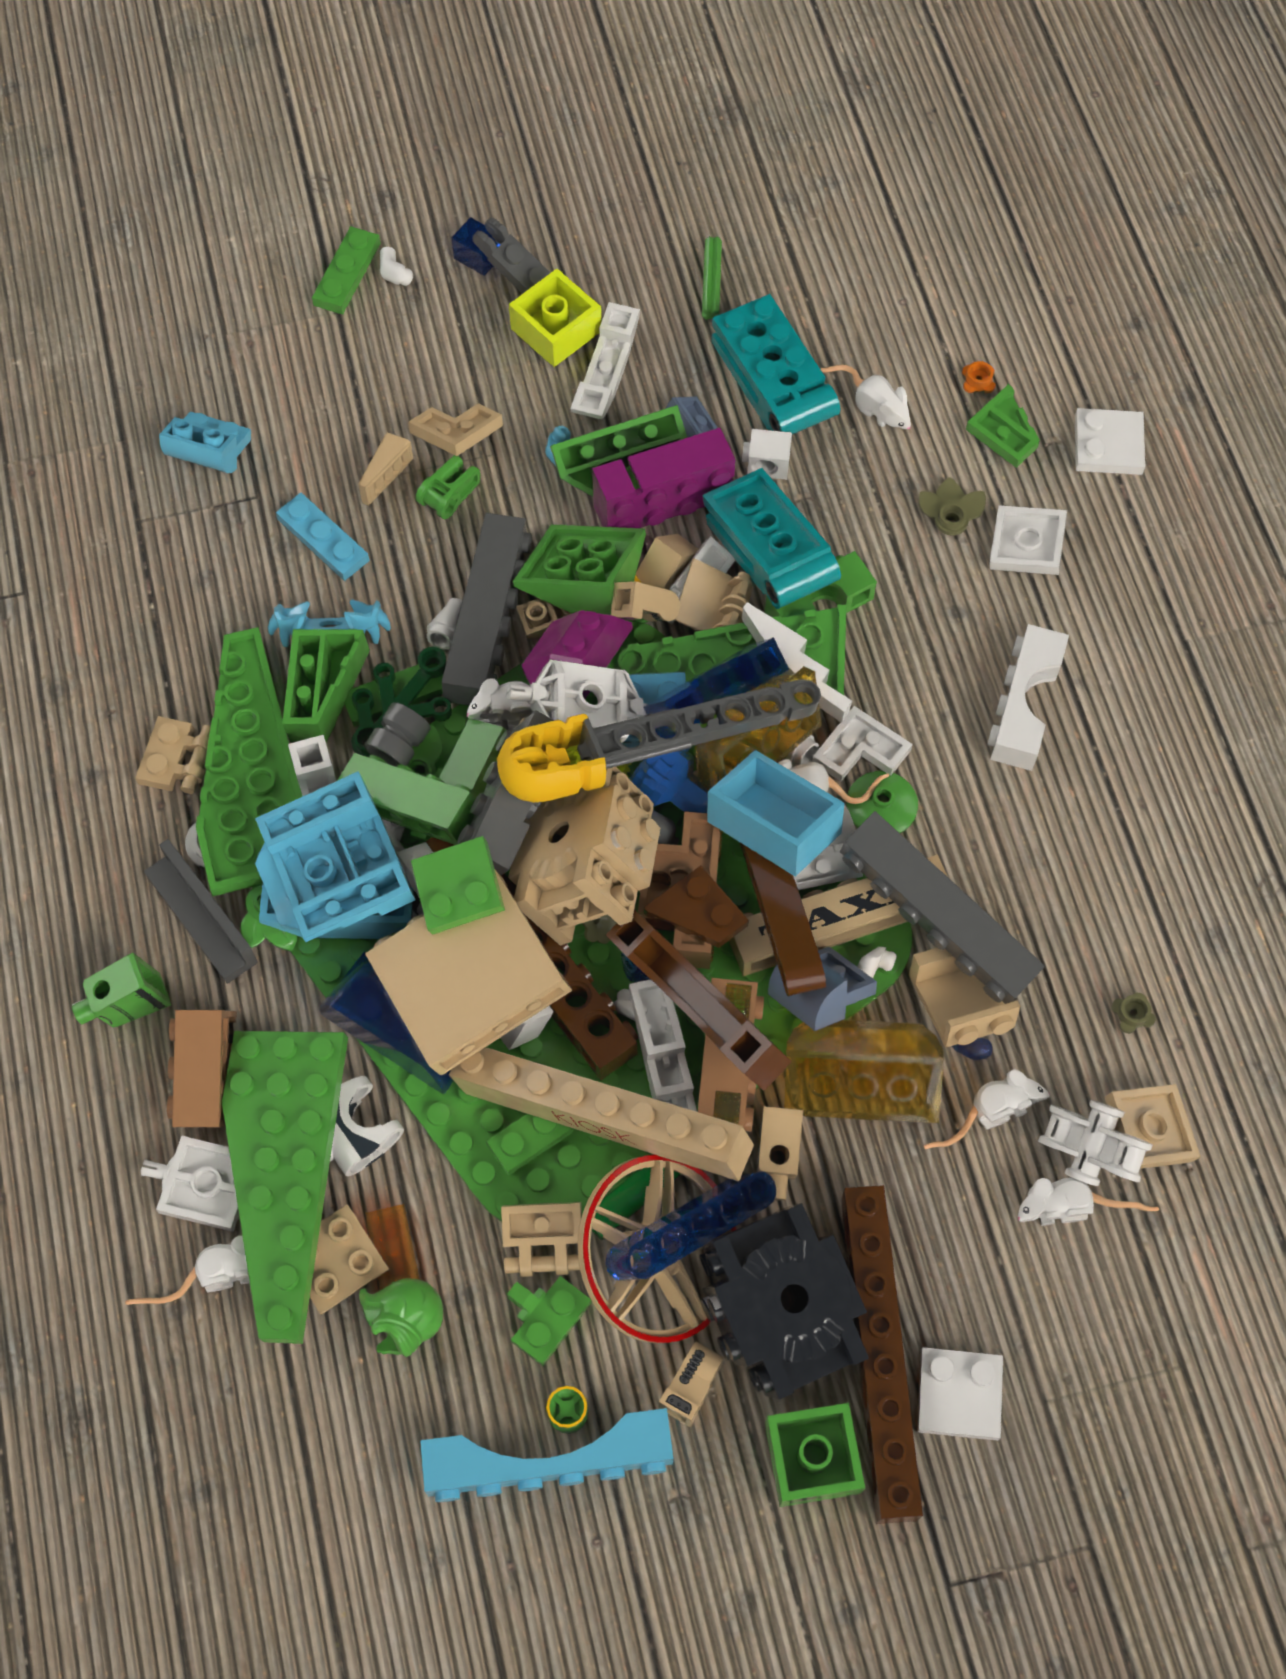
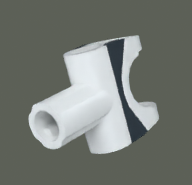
[330,1076,404,1177]

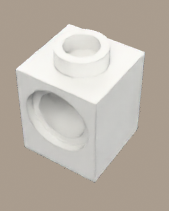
[742,429,792,480]

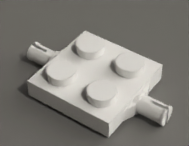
[141,1136,239,1232]

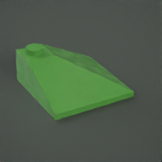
[513,524,646,615]

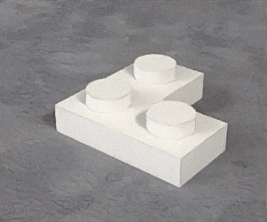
[812,706,913,782]

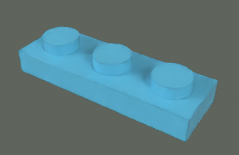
[276,493,370,581]

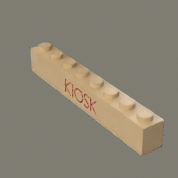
[449,1047,754,1181]

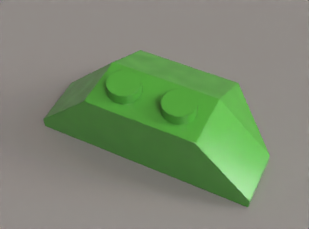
[550,405,687,497]

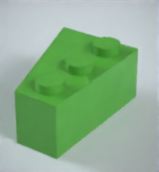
[282,629,370,743]

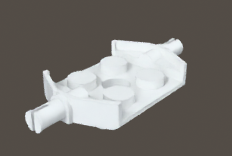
[506,660,663,743]

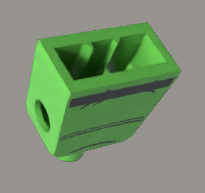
[72,953,171,1027]

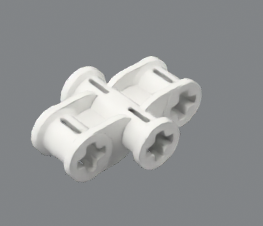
[1038,1100,1153,1186]

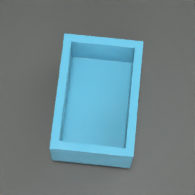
[707,750,844,877]

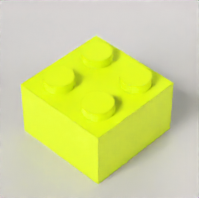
[509,269,602,367]

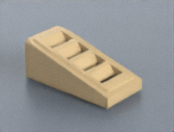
[358,432,413,506]

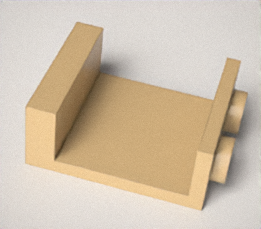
[909,948,1021,1048]

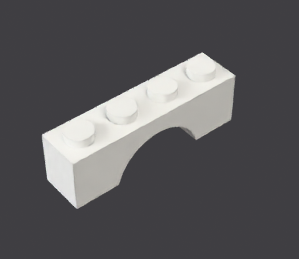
[987,624,1069,771]

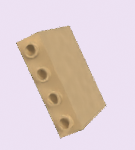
[365,870,572,1076]

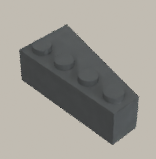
[457,710,554,876]

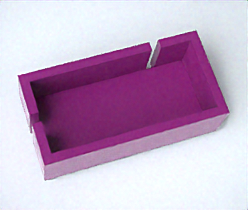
[592,427,736,528]

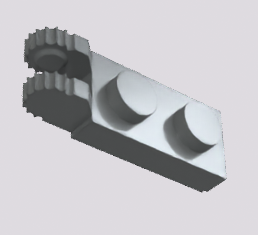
[472,217,550,294]

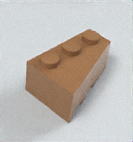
[167,1010,237,1127]

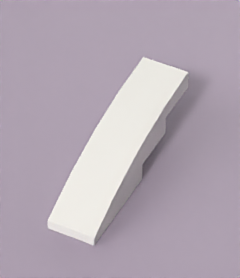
[742,602,852,723]
[629,980,697,1112]

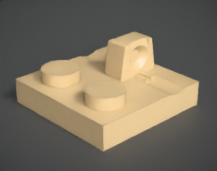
[1104,1084,1201,1169]

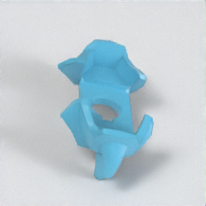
[268,599,391,647]

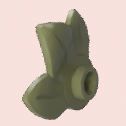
[919,477,986,535]

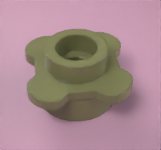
[1111,992,1156,1034]

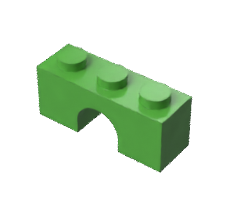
[765,551,877,618]

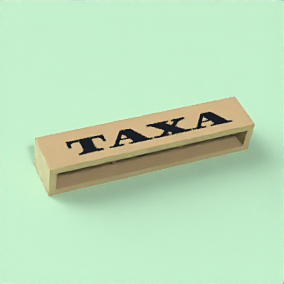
[729,854,948,976]

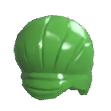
[359,1278,443,1357]

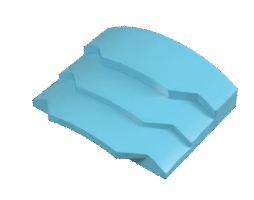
[255,771,416,942]

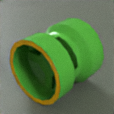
[546,1386,588,1434]

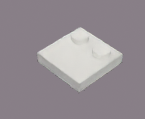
[1075,408,1145,475]
[990,505,1067,575]
[917,1347,1003,1441]

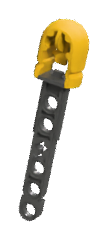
[497,679,821,802]

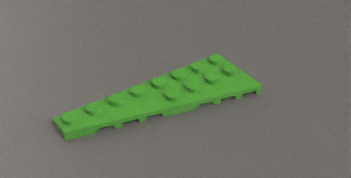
[587,604,847,707]

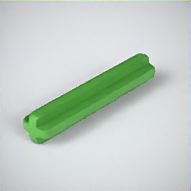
[702,236,722,320]

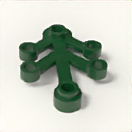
[351,646,452,757]

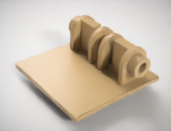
[674,558,753,631]
[310,1204,389,1315]

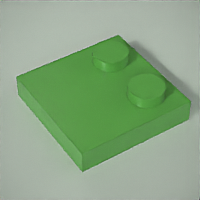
[411,836,505,935]

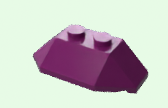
[522,610,633,699]

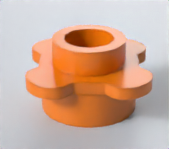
[962,361,996,393]

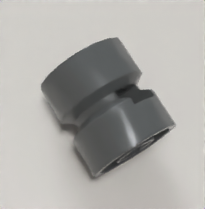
[364,702,431,767]

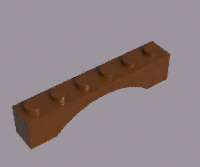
[606,909,792,1091]

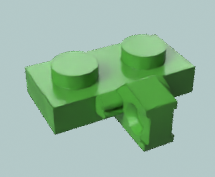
[507,1276,592,1367]

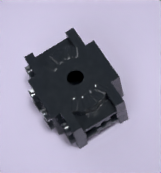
[699,1203,869,1400]

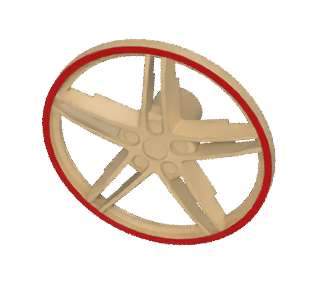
[578,1154,736,1343]

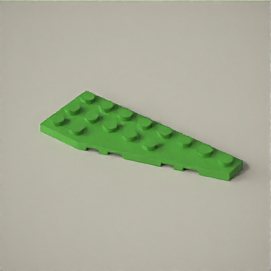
[196,627,303,897]
[222,1031,348,1344]

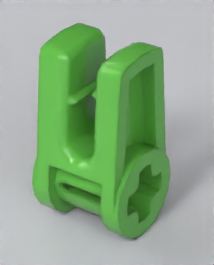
[416,455,481,520]

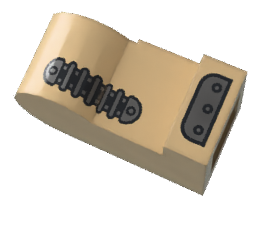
[611,581,680,622]
[658,1341,724,1427]

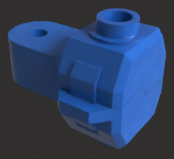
[629,733,711,813]

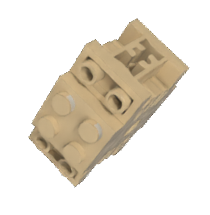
[508,767,660,946]

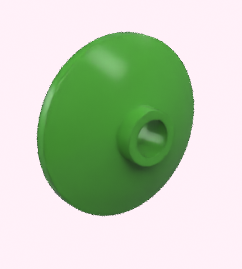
[846,771,918,834]

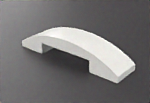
[570,302,640,420]

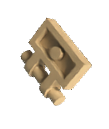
[135,716,211,794]
[501,1202,582,1277]

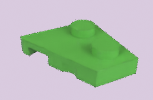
[966,384,1040,468]

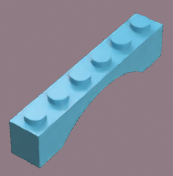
[420,1408,674,1502]

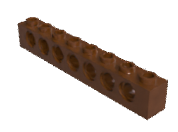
[425,837,639,1081]
[841,1185,923,1524]

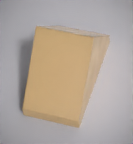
[636,534,699,590]

